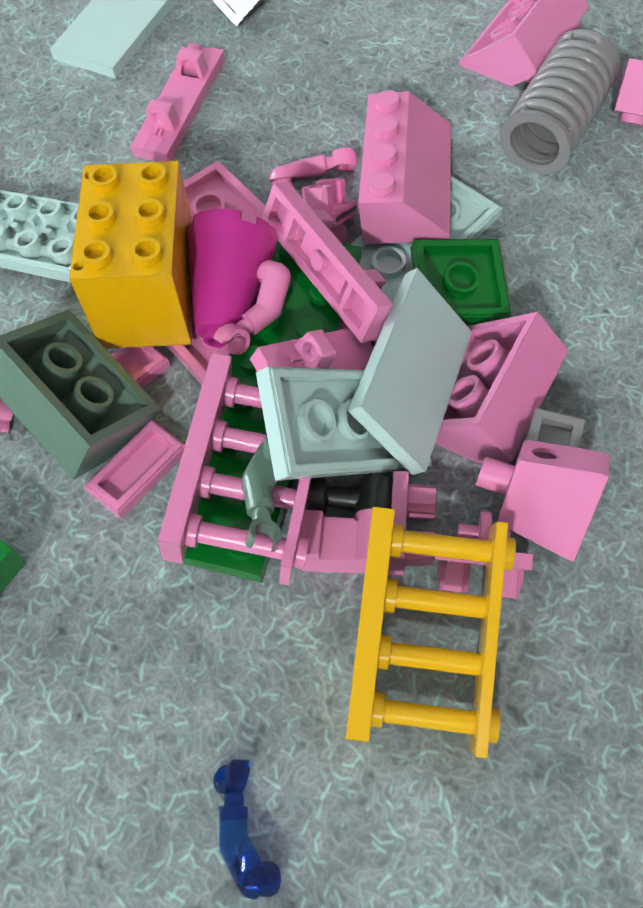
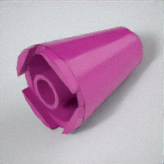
[186,209,278,348]

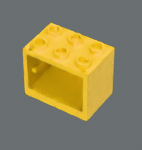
[69,161,193,348]

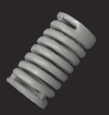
[500,29,621,175]

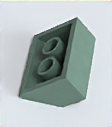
[0,310,161,480]

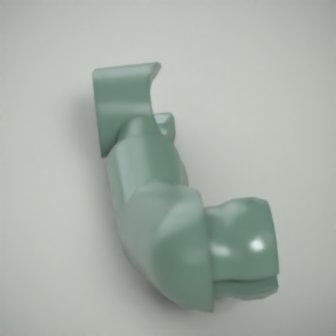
[241,435,282,552]

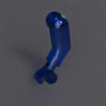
[213,759,281,900]

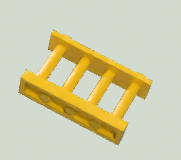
[346,507,516,758]

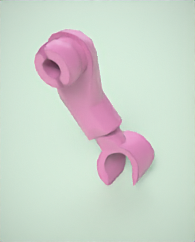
[269,147,358,188]
[213,260,291,355]

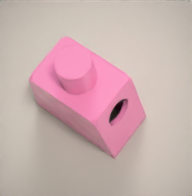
[475,440,610,561]

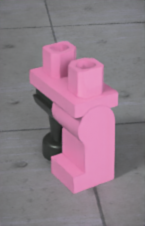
[300,471,436,575]

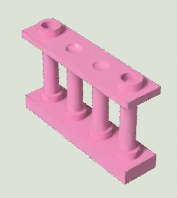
[157,353,312,586]

